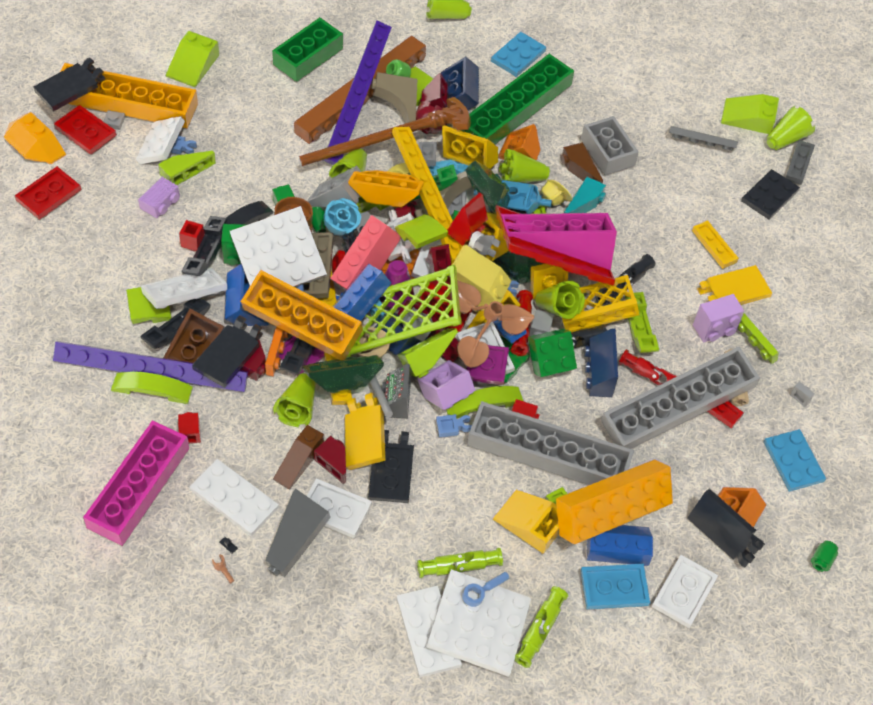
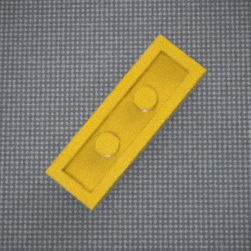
[692,220,739,269]

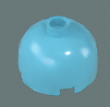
[324,198,361,236]

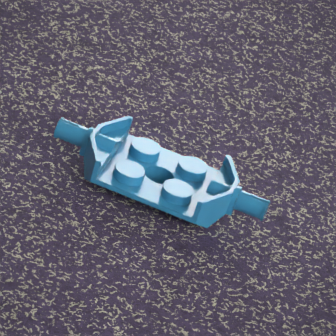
[474,179,552,214]

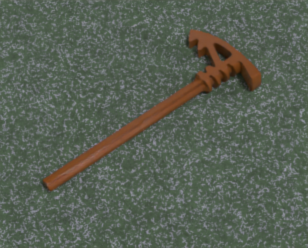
[299,97,471,166]

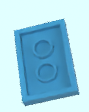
[491,31,546,77]
[763,429,826,492]
[580,564,650,610]

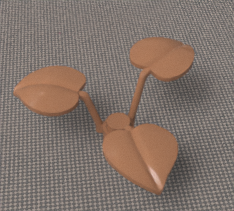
[450,280,534,368]

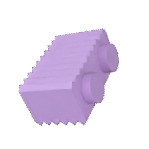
[138,177,180,218]

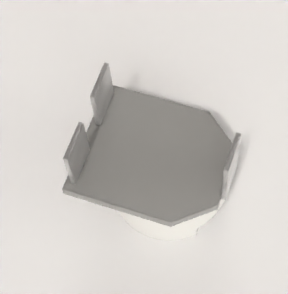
[468,231,500,258]

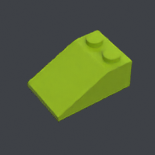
[165,30,219,88]
[721,94,779,134]
[398,328,458,378]

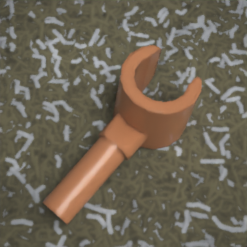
[212,554,235,584]

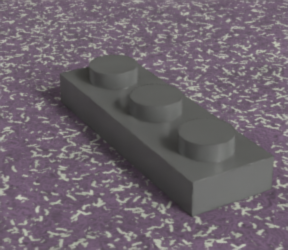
[785,140,815,185]

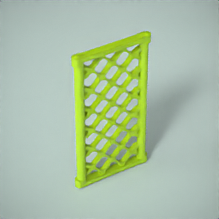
[346,265,462,358]

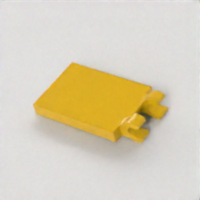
[697,265,772,305]
[345,393,385,470]

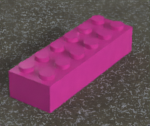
[83,420,190,546]

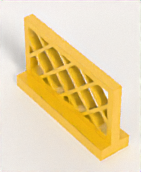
[562,275,640,332]

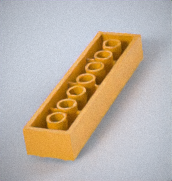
[60,63,198,128]

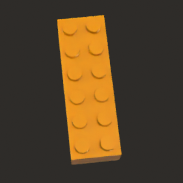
[240,270,363,362]
[556,459,673,545]

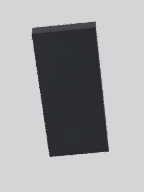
[219,537,238,554]

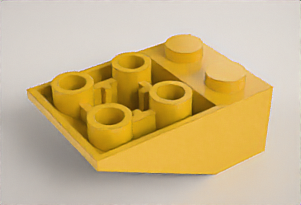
[493,489,559,554]

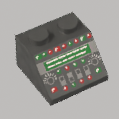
[382,364,411,419]

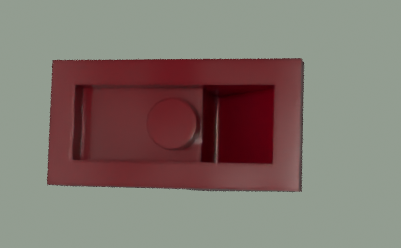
[426,244,451,278]

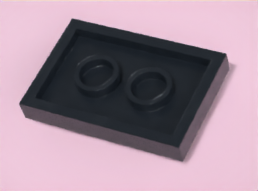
[741,169,800,220]

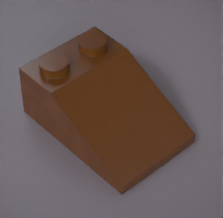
[163,309,225,363]

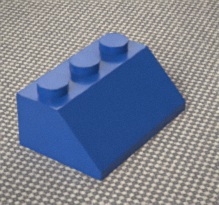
[225,264,269,326]
[332,264,391,321]
[587,525,653,566]

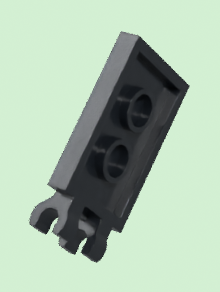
[33,58,105,112]
[192,315,263,388]
[368,430,414,504]
[687,488,765,568]

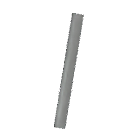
[365,366,393,418]

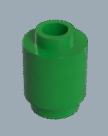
[811,540,839,572]

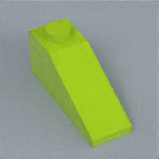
[158,150,216,185]

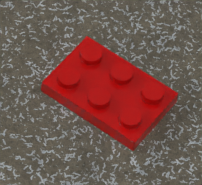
[54,104,117,154]
[14,166,82,220]

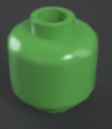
[386,59,411,78]

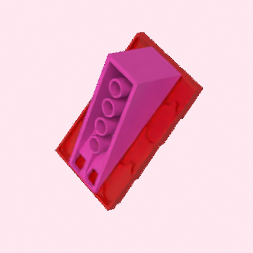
[495,205,617,286]

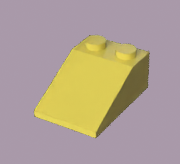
[453,245,511,311]

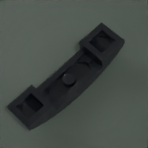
[219,201,274,249]
[181,216,227,276]
[140,298,211,349]
[279,338,315,375]

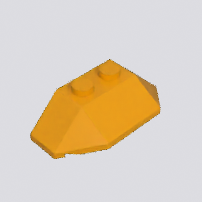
[4,112,66,164]
[348,170,424,207]

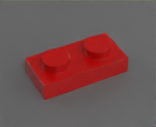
[707,401,744,429]

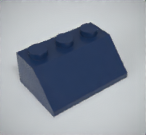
[441,56,479,110]
[584,328,618,397]

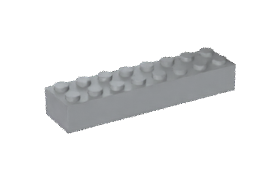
[601,346,760,449]
[467,401,634,485]

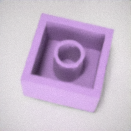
[693,294,744,343]
[417,360,476,410]

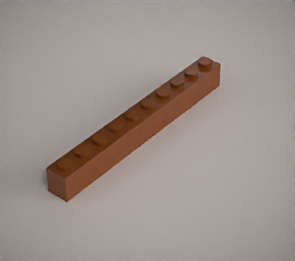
[294,35,426,144]

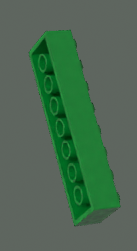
[460,53,574,144]

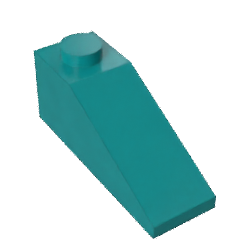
[564,177,606,213]

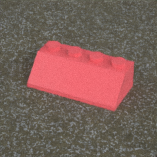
[330,215,401,289]

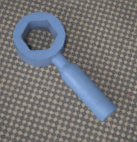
[462,572,509,607]

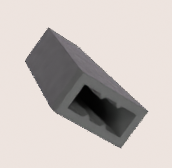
[265,488,331,577]

